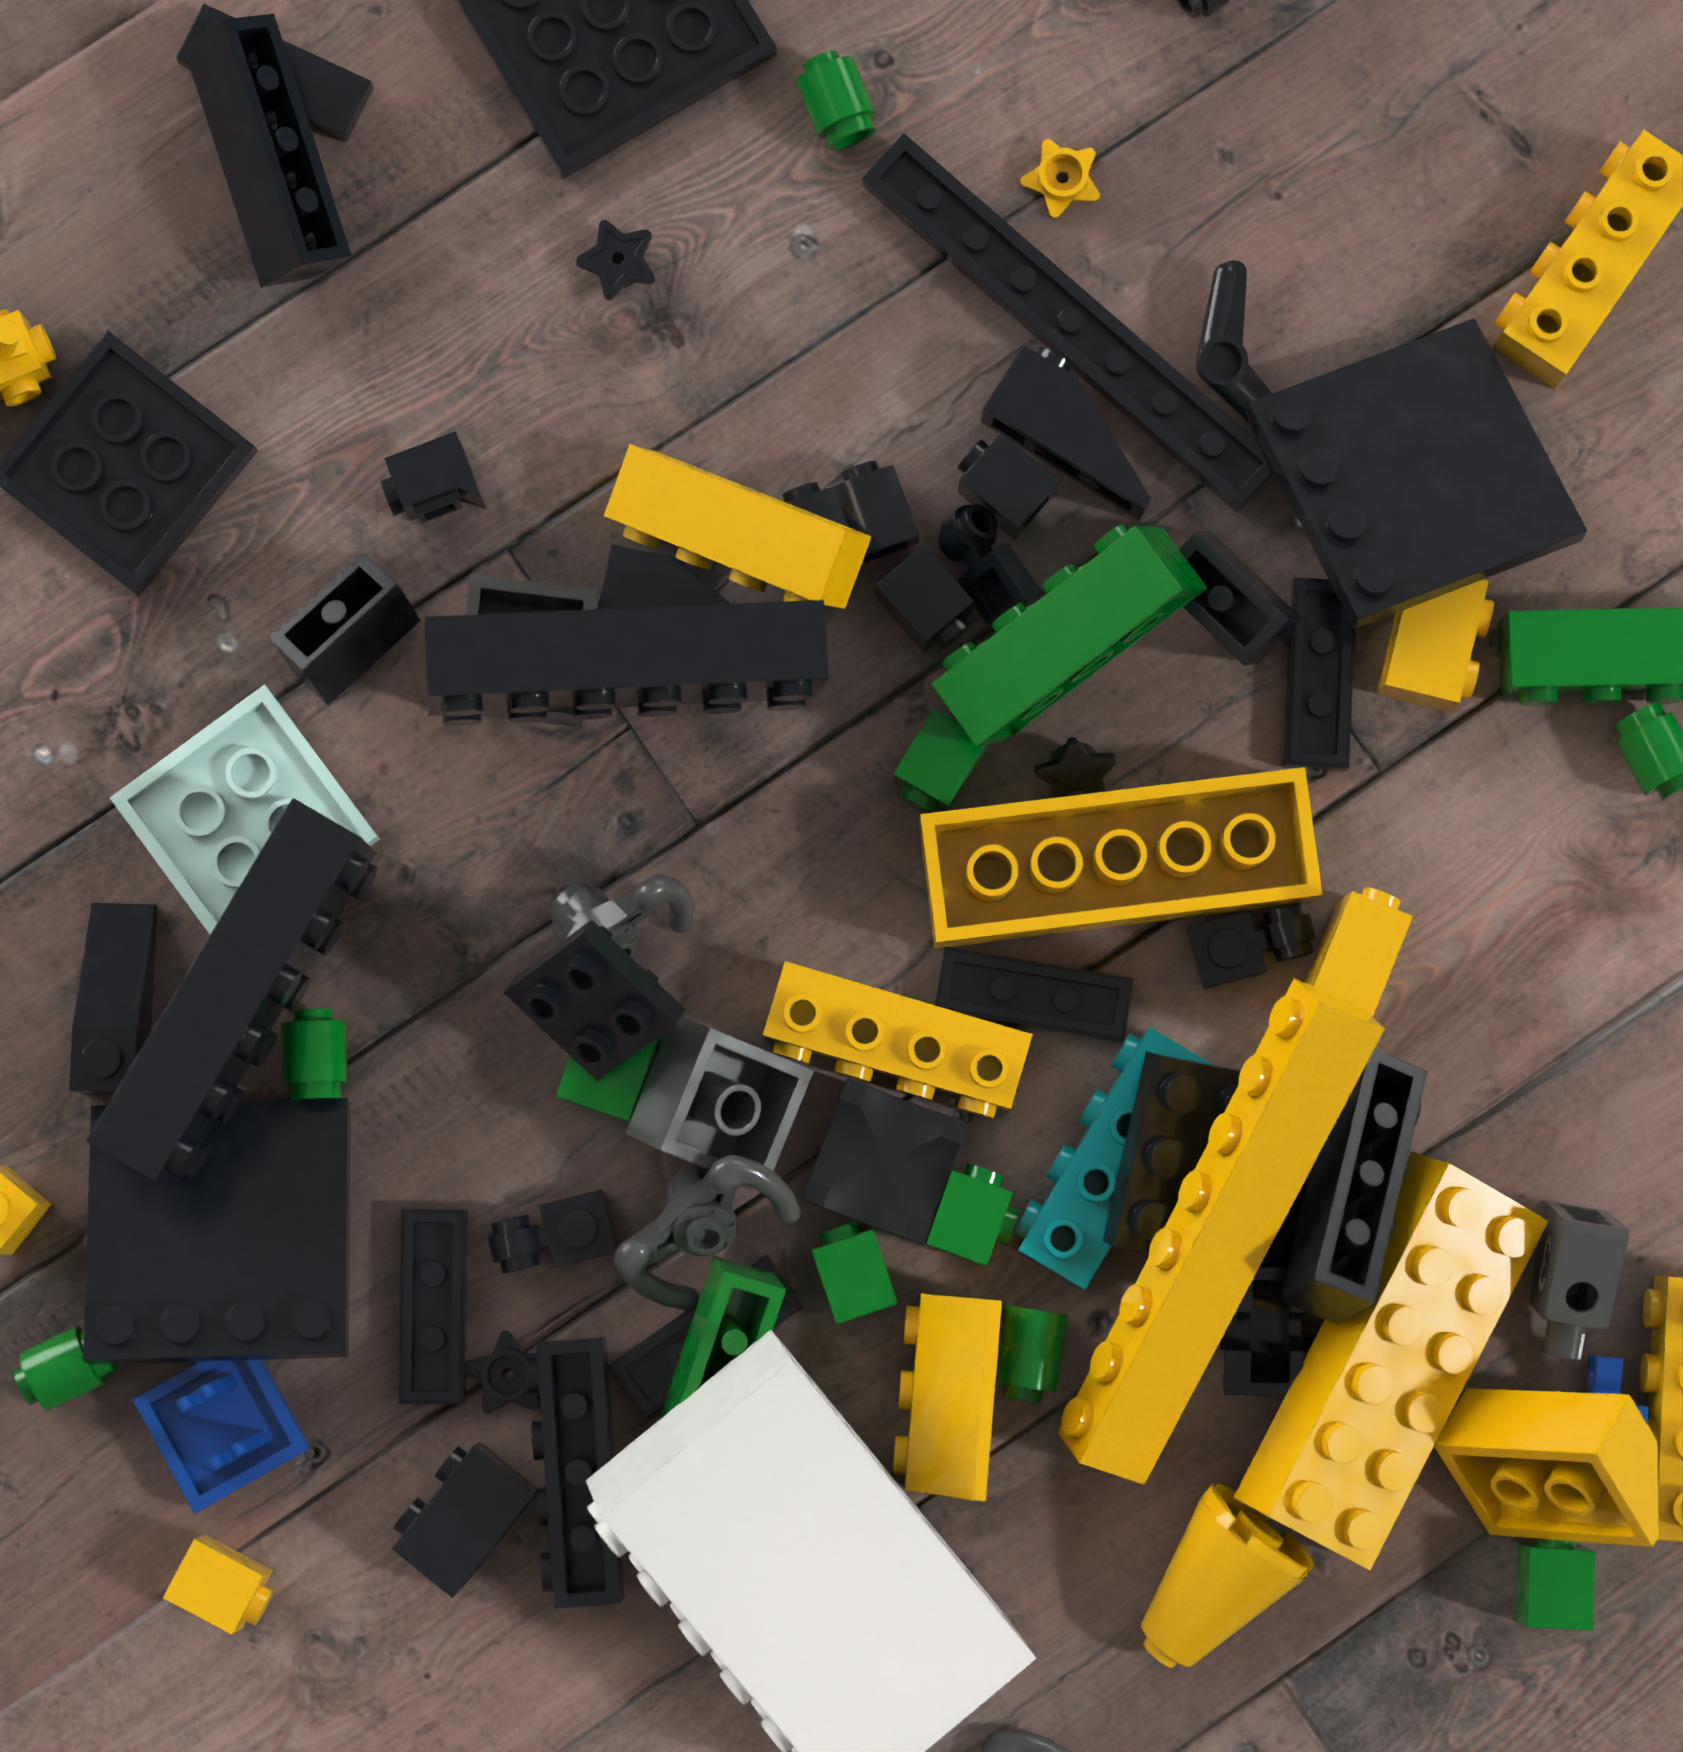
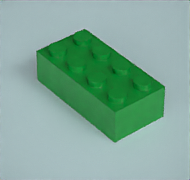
[931,523,1207,747]

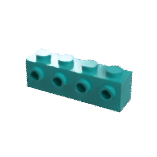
[1013,1027,1213,1290]

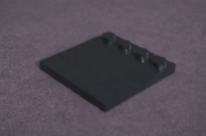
[456,0,777,179]
[1245,318,1588,629]
[83,1098,351,1365]

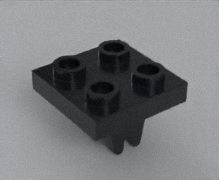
[504,919,686,1081]

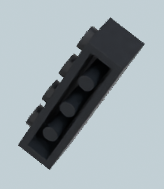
[183,14,352,288]
[1280,1049,1427,1325]
[527,1336,625,1609]

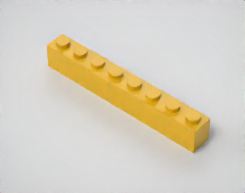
[1057,978,1385,1485]

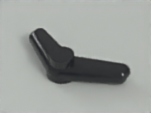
[1196,260,1272,424]

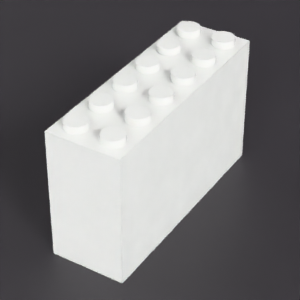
[586,1330,1037,1752]

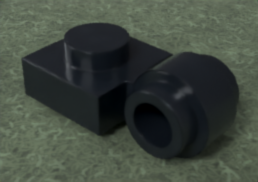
[939,504,1043,632]
[1186,903,1316,990]
[488,1189,617,1274]

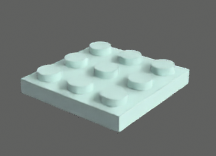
[110,684,380,934]

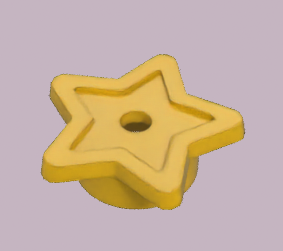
[1020,139,1100,218]

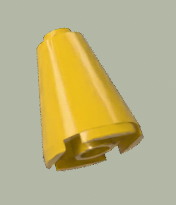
[1140,1483,1315,1668]

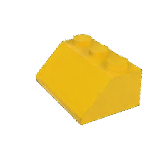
[892,1293,1002,1501]
[1434,1388,1658,1547]

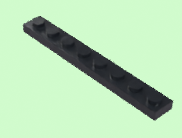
[862,133,1274,513]

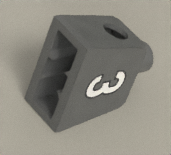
[1530,1201,1630,1360]

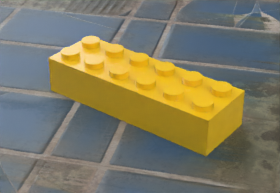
[919,767,1323,949]
[1233,1151,1549,1570]

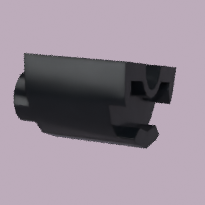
[1219,1267,1313,1396]

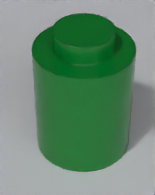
[995,1304,1068,1403]

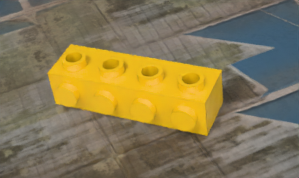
[1492,129,1683,389]
[604,444,872,609]
[763,961,1033,1119]
[1639,1276,1683,1542]

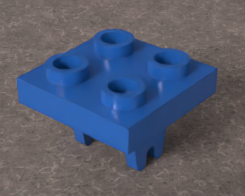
[132,1360,312,1514]

